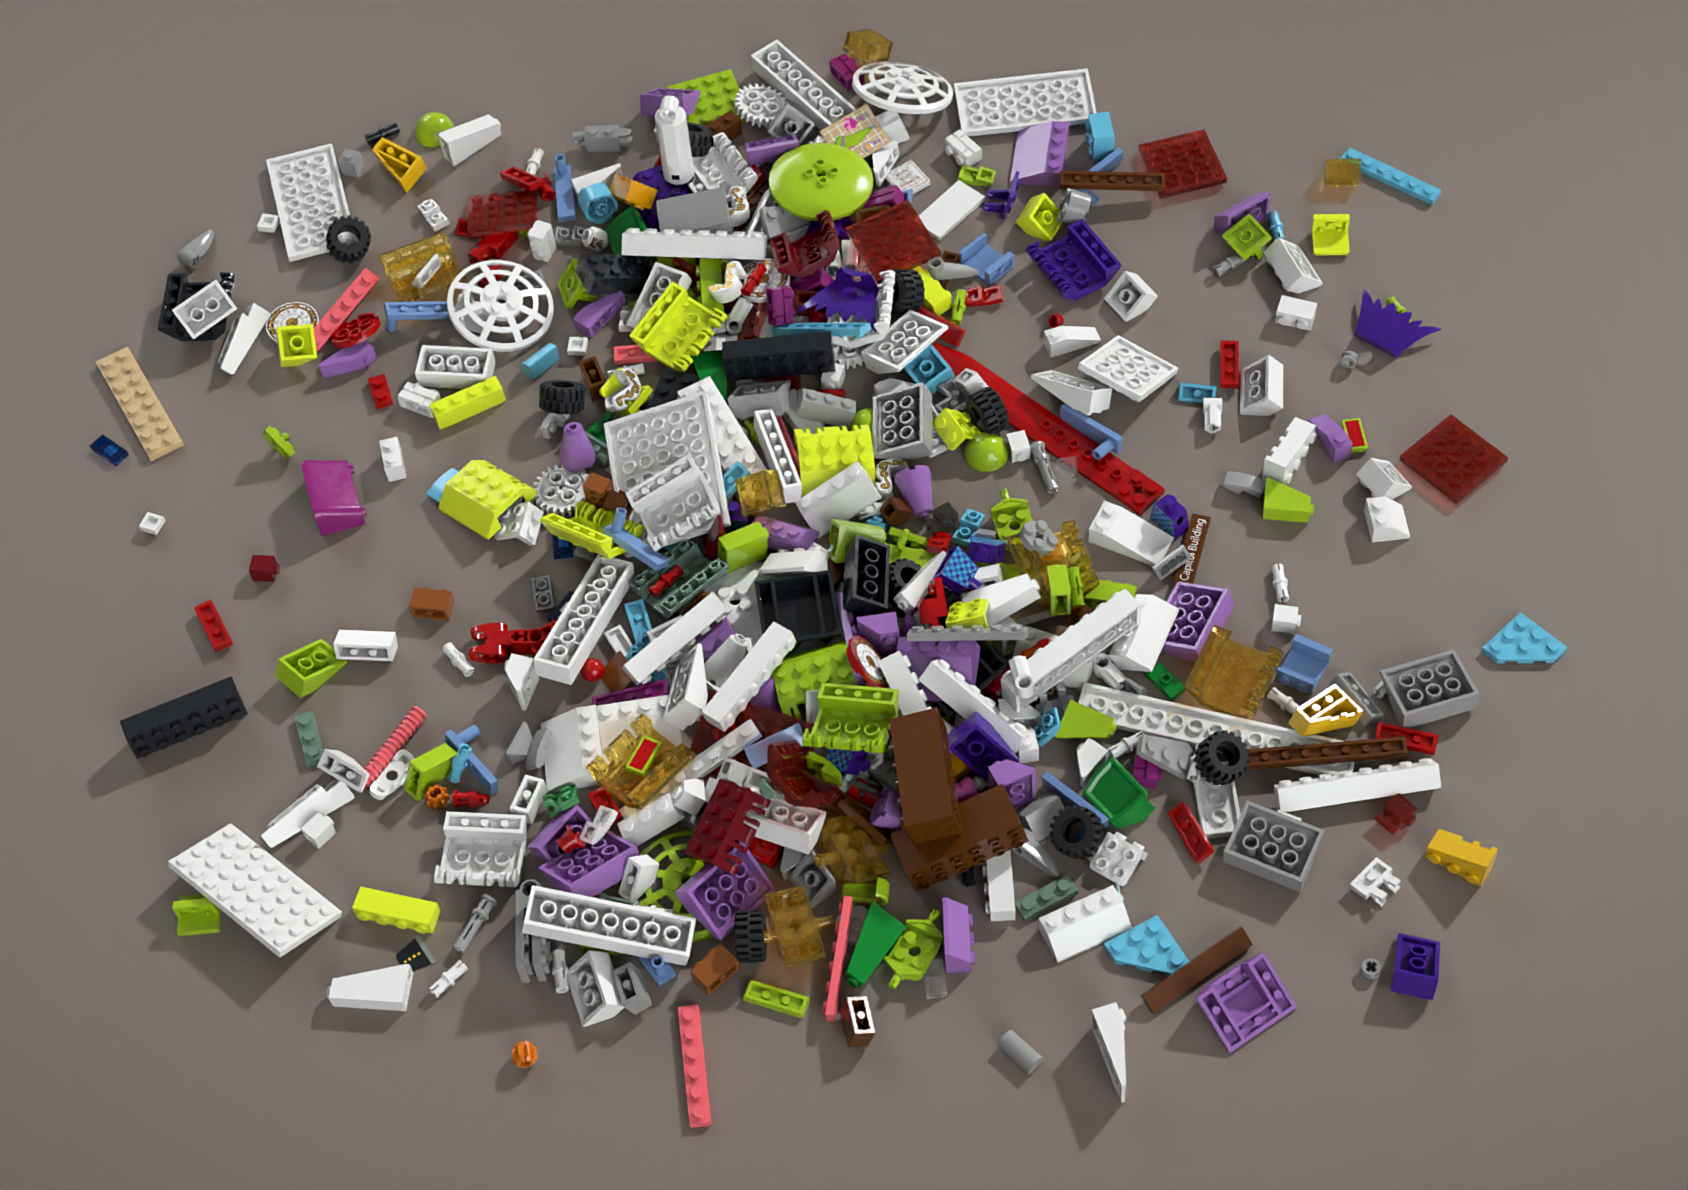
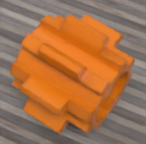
[424,784,450,811]
[511,1041,538,1068]

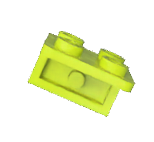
[1312,214,1350,255]
[599,368,653,418]
[932,408,980,451]
[945,598,989,628]

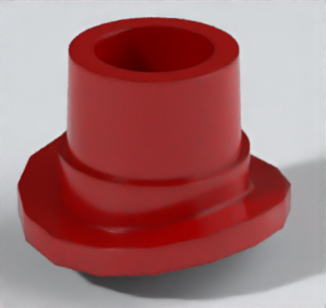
[808,310,828,323]
[556,825,585,854]
[750,837,778,863]

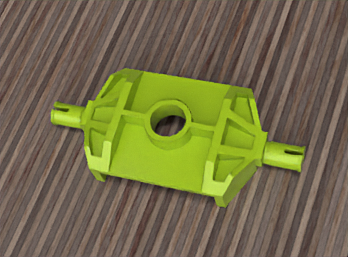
[991,489,1038,560]
[884,909,944,990]

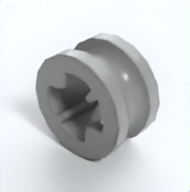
[1340,350,1358,368]
[1361,958,1381,980]

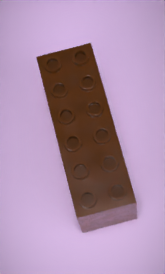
[887,708,963,844]
[890,784,1029,892]

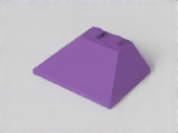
[1195,952,1297,1053]

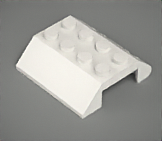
[687,132,758,203]
[827,270,895,349]
[625,454,720,552]
[434,811,527,887]

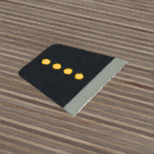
[396,935,436,971]

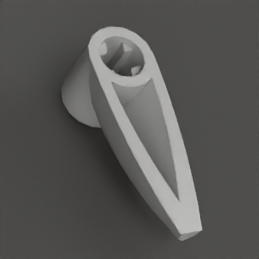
[178,229,214,269]
[928,257,978,280]
[1012,828,1059,879]

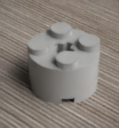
[1056,188,1091,225]

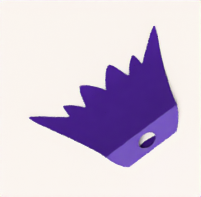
[797,267,879,332]
[1354,289,1442,358]

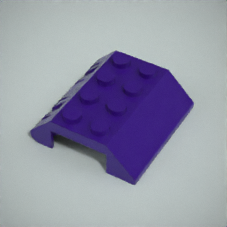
[632,165,693,232]
[1026,219,1122,301]

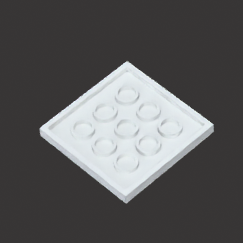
[1078,335,1178,402]

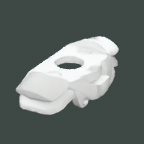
[369,749,414,800]

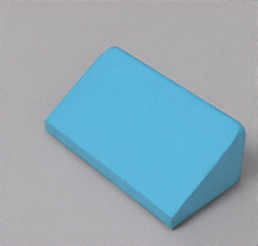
[1178,382,1217,404]

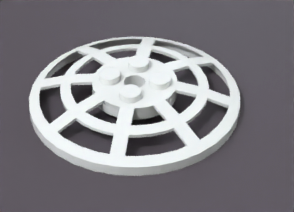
[852,62,953,114]
[447,260,554,352]

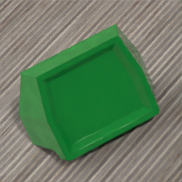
[604,206,657,263]
[1082,758,1156,830]

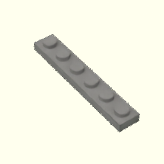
[907,624,1028,641]

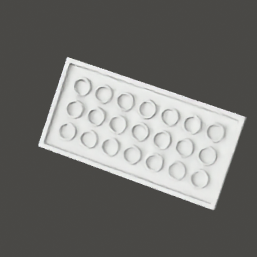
[954,69,1097,137]
[266,143,357,262]
[168,823,342,958]

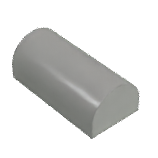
[998,1030,1044,1075]

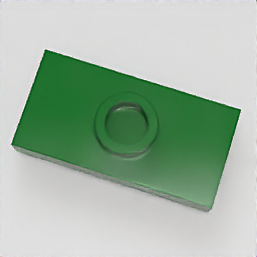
[1145,662,1186,702]

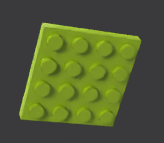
[667,69,746,126]

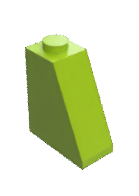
[1263,478,1314,523]
[1047,564,1071,616]
[1055,700,1117,739]
[405,743,457,801]

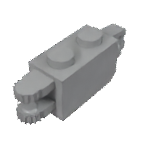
[572,125,634,152]

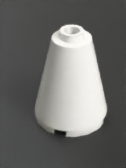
[704,634,748,688]

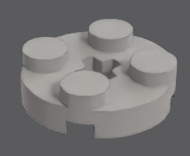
[1019,520,1058,556]

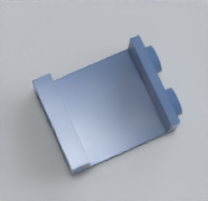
[959,233,1015,286]
[1275,634,1333,695]

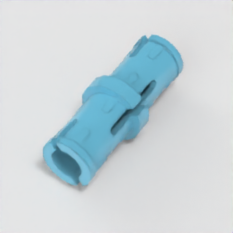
[1267,211,1285,241]
[447,744,472,783]

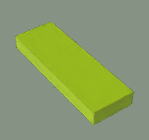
[743,979,810,1019]

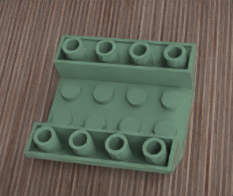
[628,539,730,620]

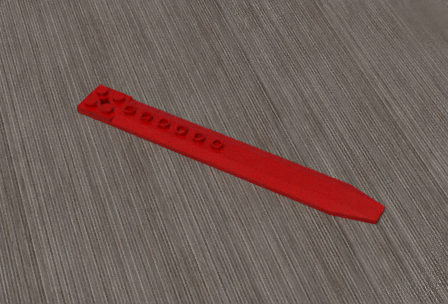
[932,342,1165,516]

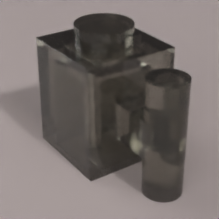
[926,502,959,537]

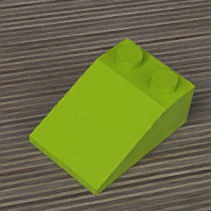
[275,638,347,698]

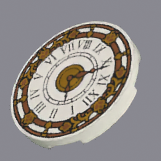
[740,259,790,303]
[266,302,320,344]

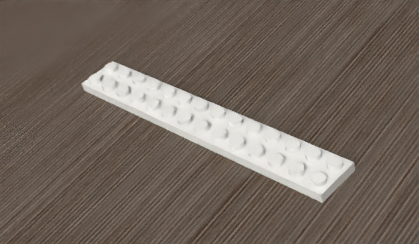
[1078,682,1355,776]

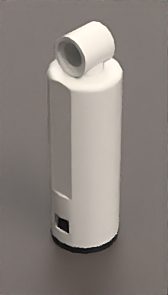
[655,96,694,187]

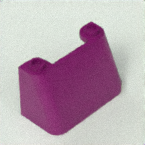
[300,460,367,536]

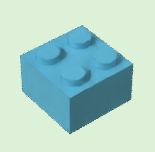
[1085,112,1115,163]
[903,344,955,395]

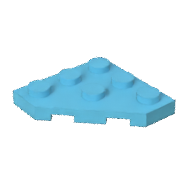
[1481,612,1567,663]
[1104,915,1189,976]

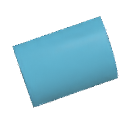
[520,343,560,380]

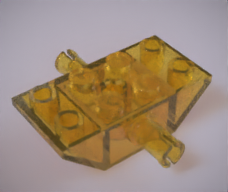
[814,815,892,884]
[764,885,836,968]

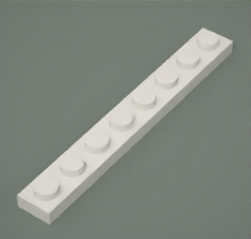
[619,719,762,819]

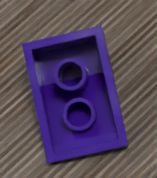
[948,711,1019,784]
[1390,933,1440,1000]

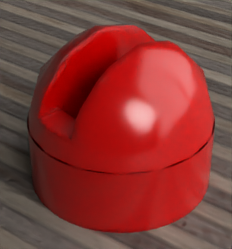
[1048,313,1064,328]

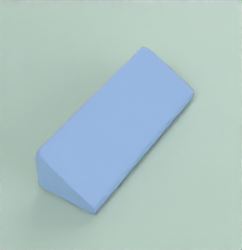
[744,723,804,769]

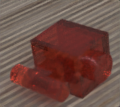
[672,257,699,289]
[1374,793,1417,835]

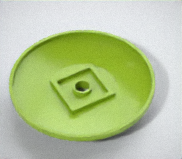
[769,143,873,221]

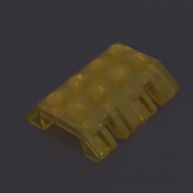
[379,232,467,302]
[1006,520,1100,606]
[1184,625,1284,719]
[586,714,697,809]

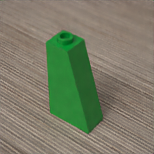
[691,350,729,407]
[843,902,907,989]

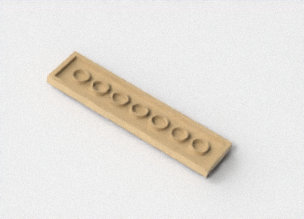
[95,347,184,461]

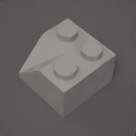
[766,101,815,146]

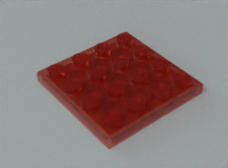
[1139,129,1227,199]
[467,189,538,237]
[845,200,941,284]
[1399,414,1508,504]

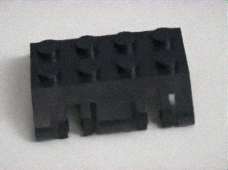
[158,272,235,341]

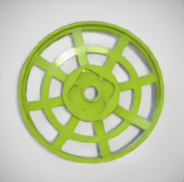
[629,831,713,942]

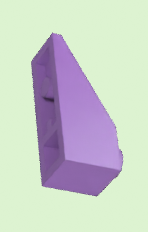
[573,291,626,339]
[318,340,377,378]
[1308,414,1353,463]

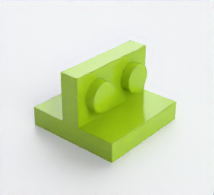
[1221,213,1272,261]
[557,259,597,309]
[173,894,221,936]

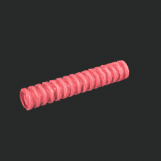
[364,706,427,789]

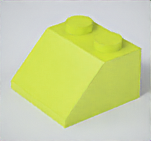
[1016,193,1062,242]
[276,324,317,367]

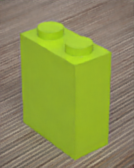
[717,521,769,574]

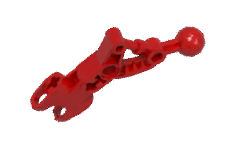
[468,620,605,682]

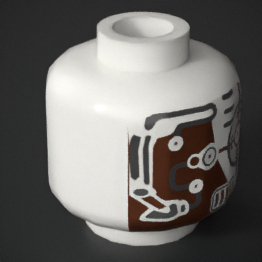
[582,226,609,252]

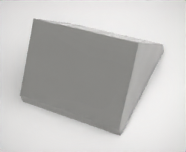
[1016,792,1065,843]
[788,849,837,908]

